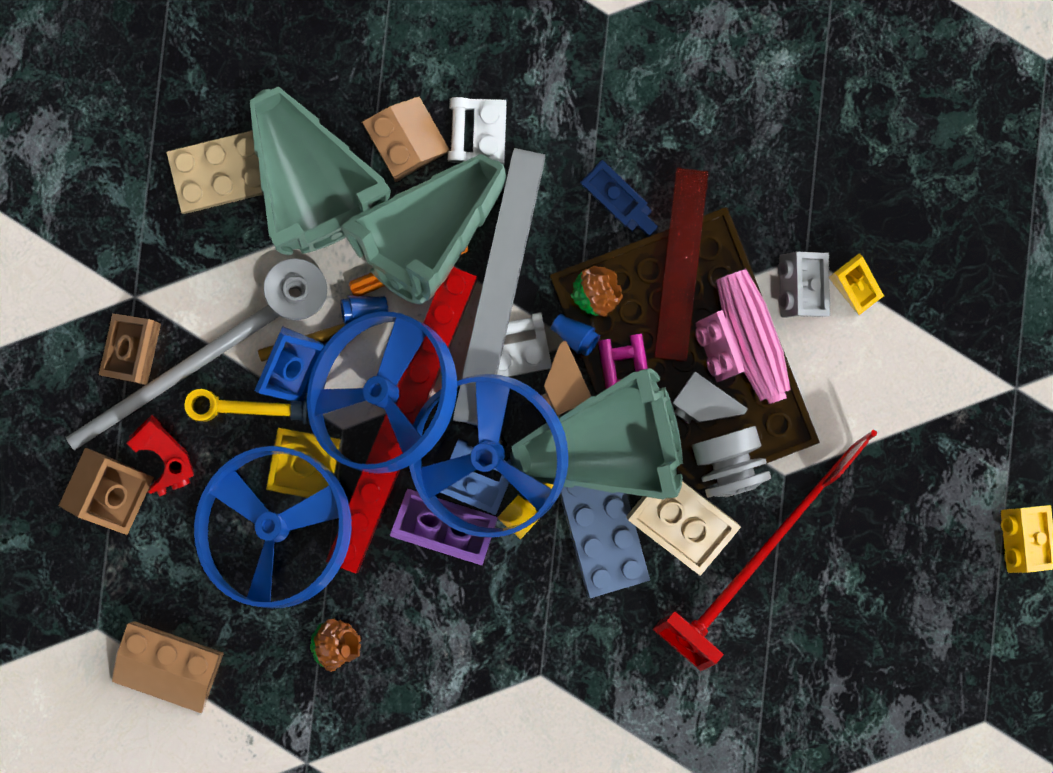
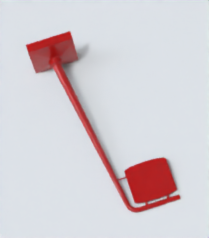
[653,430,877,671]

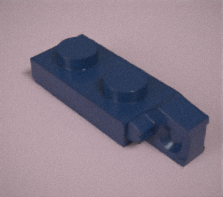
[580,160,658,237]

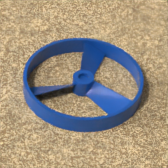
[307,312,457,474]
[409,374,568,537]
[194,446,352,608]

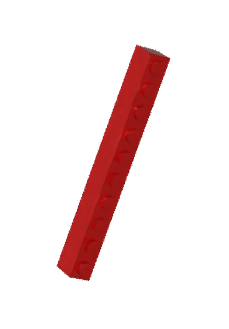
[326,267,477,574]

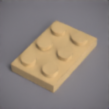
[167,131,263,214]
[626,480,741,576]

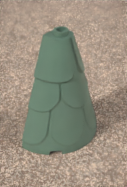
[250,87,391,255]
[341,154,507,304]
[510,368,683,500]

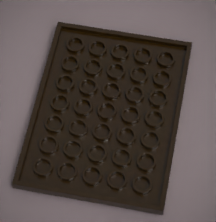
[550,207,820,501]

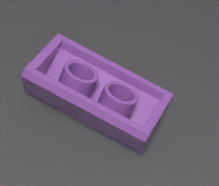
[390,489,497,565]

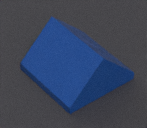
[254,326,325,401]

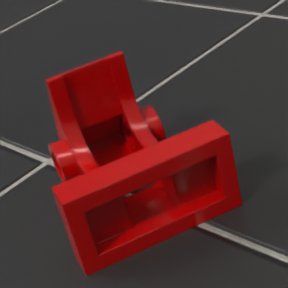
[127,415,194,496]

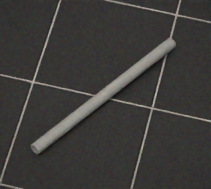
[66,305,279,450]

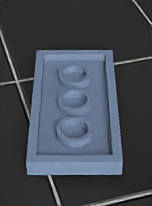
[560,486,650,598]

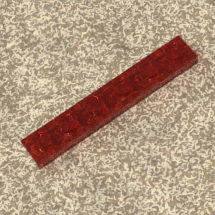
[654,168,708,362]

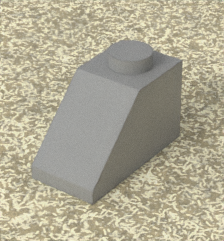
[672,372,747,424]

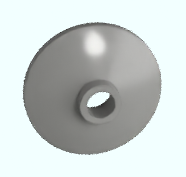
[264,259,327,320]

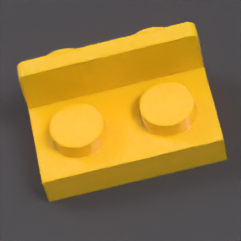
[1001,505,1053,573]

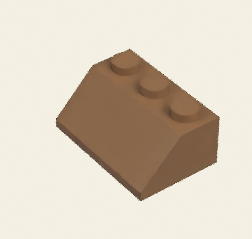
[112,621,224,714]

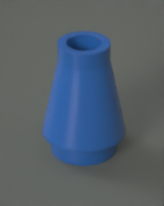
[340,295,388,324]
[551,314,600,356]

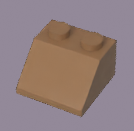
[363,97,450,182]
[541,341,591,416]
[59,448,154,535]

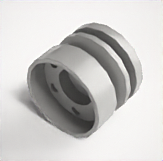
[691,426,771,498]

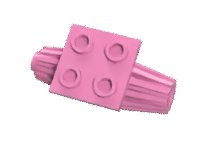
[695,269,791,404]

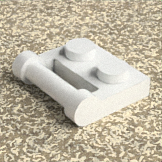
[448,97,506,164]
[497,312,552,377]

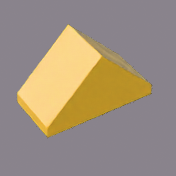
[829,253,884,315]

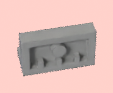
[778,252,830,318]

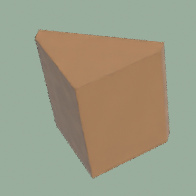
[99,313,161,385]

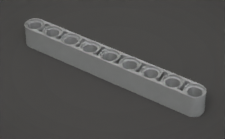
[453,148,545,426]

